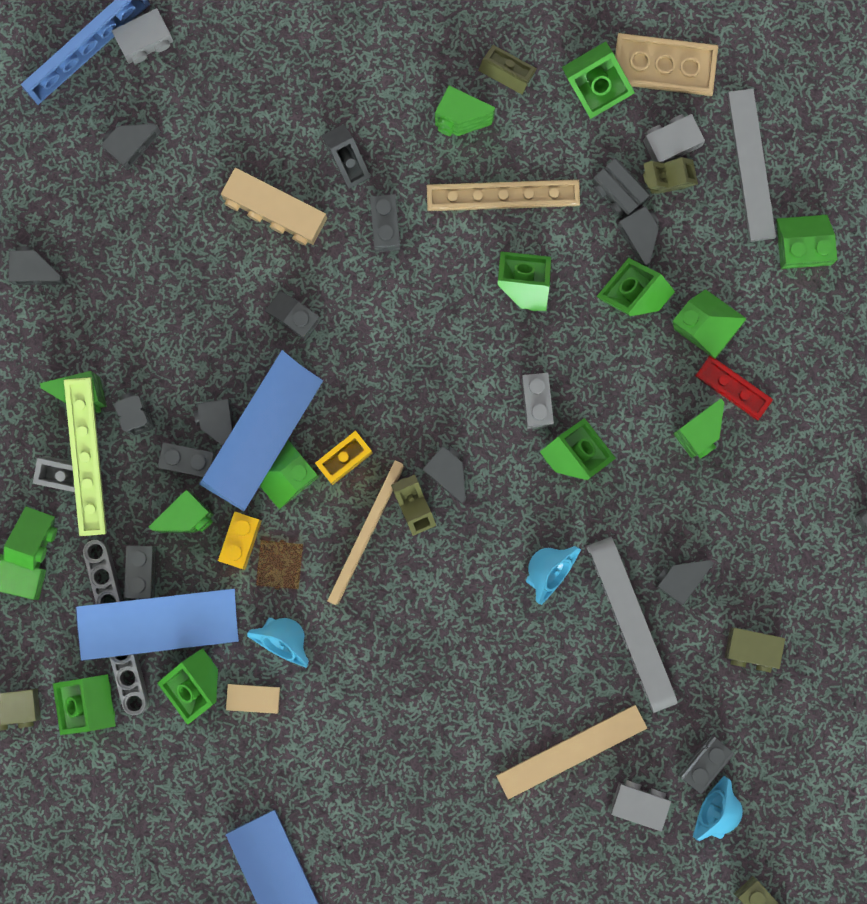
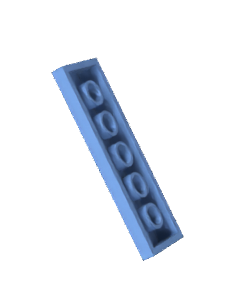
[21,0,150,105]
[199,350,323,511]
[75,589,239,661]
[226,810,319,904]

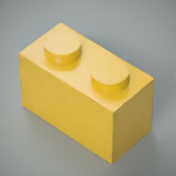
[315,431,373,485]
[218,512,262,570]

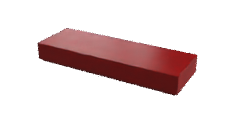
[695,356,773,421]

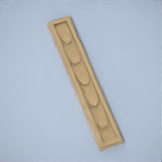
[427,180,580,211]
[327,460,404,605]
[496,705,647,799]

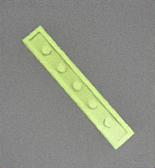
[64,377,107,536]

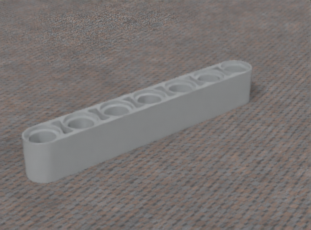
[587,536,678,713]
[83,540,149,715]

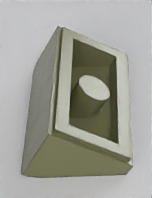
[478,45,537,94]

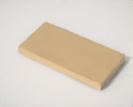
[615,33,718,96]

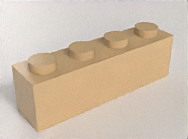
[221,168,327,246]

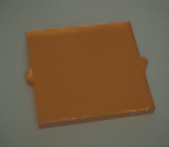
[256,540,303,590]

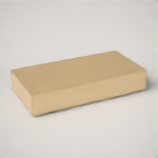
[226,684,280,714]

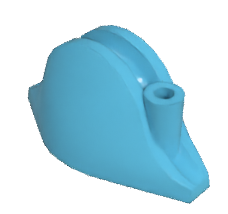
[526,546,581,605]
[247,618,309,668]
[693,776,743,841]

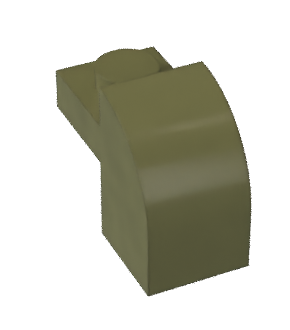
[643,157,698,194]
[391,474,436,536]

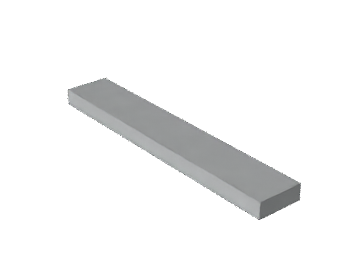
[727,89,776,242]

